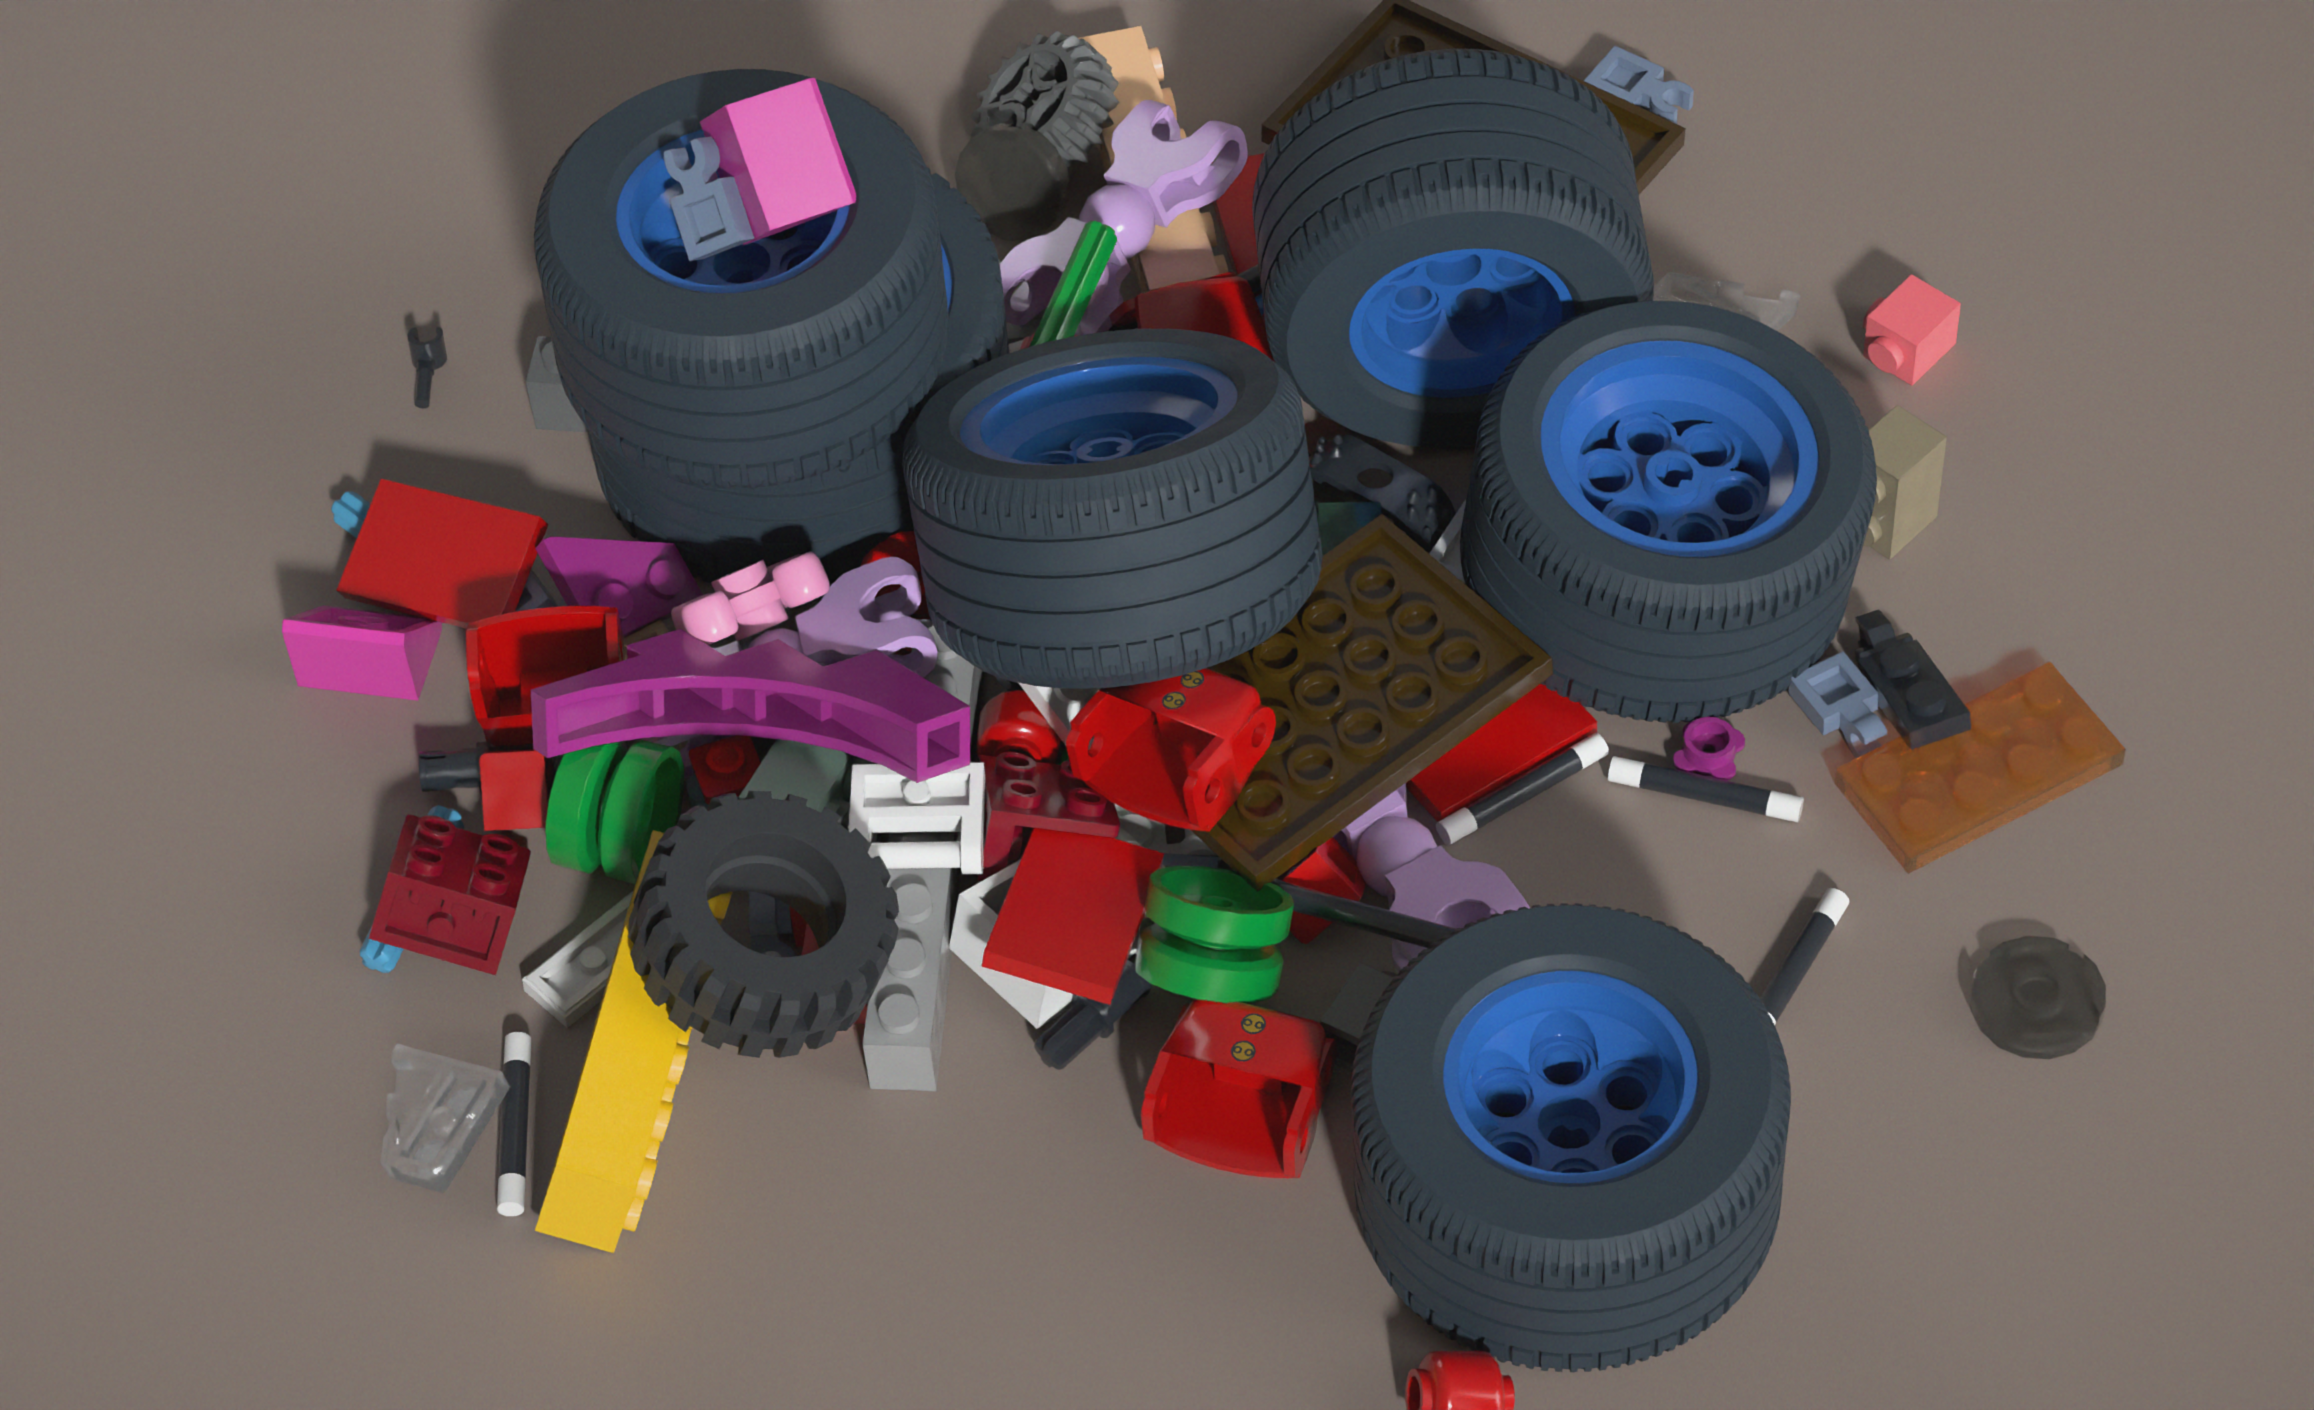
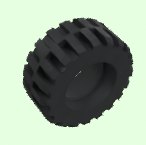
[628,791,899,1058]

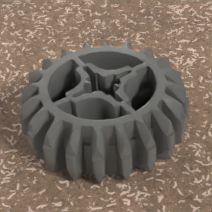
[971,31,1119,188]

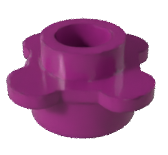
[1673,717,1745,781]

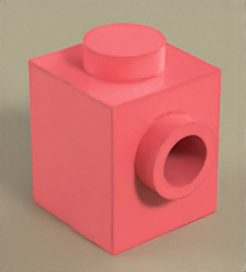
[1863,274,1961,386]

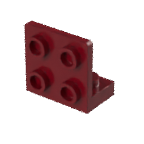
[976,752,1120,881]
[368,814,531,976]

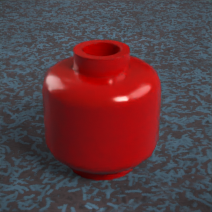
[976,690,1060,764]
[1405,1351,1515,1410]

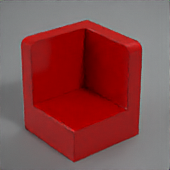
[479,749,555,831]
[1276,837,1366,944]

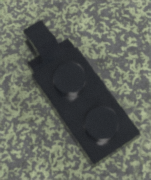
[1854,609,1971,750]

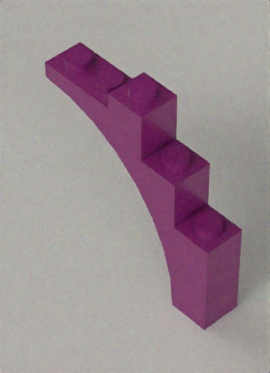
[531,629,970,783]

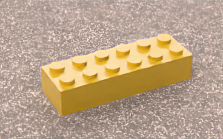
[535,830,732,1253]

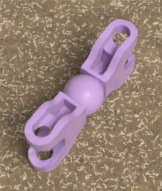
[1000,100,1248,335]
[642,557,938,778]
[1333,783,1530,973]

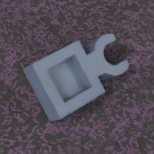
[1584,46,1694,124]
[664,137,755,261]

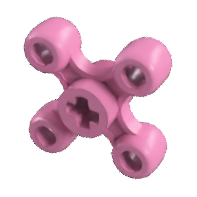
[671,551,830,645]

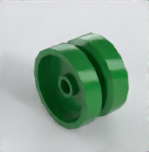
[545,740,684,884]
[1134,866,1294,1003]

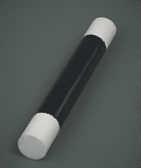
[1436,733,1609,845]
[1608,756,1804,823]
[1760,888,1849,1026]
[497,1032,531,1216]

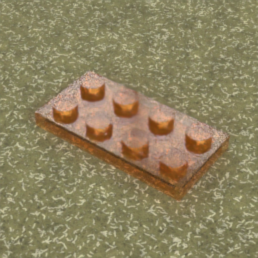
[1834,662,2126,874]

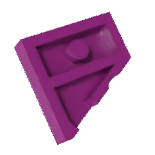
[535,536,703,638]

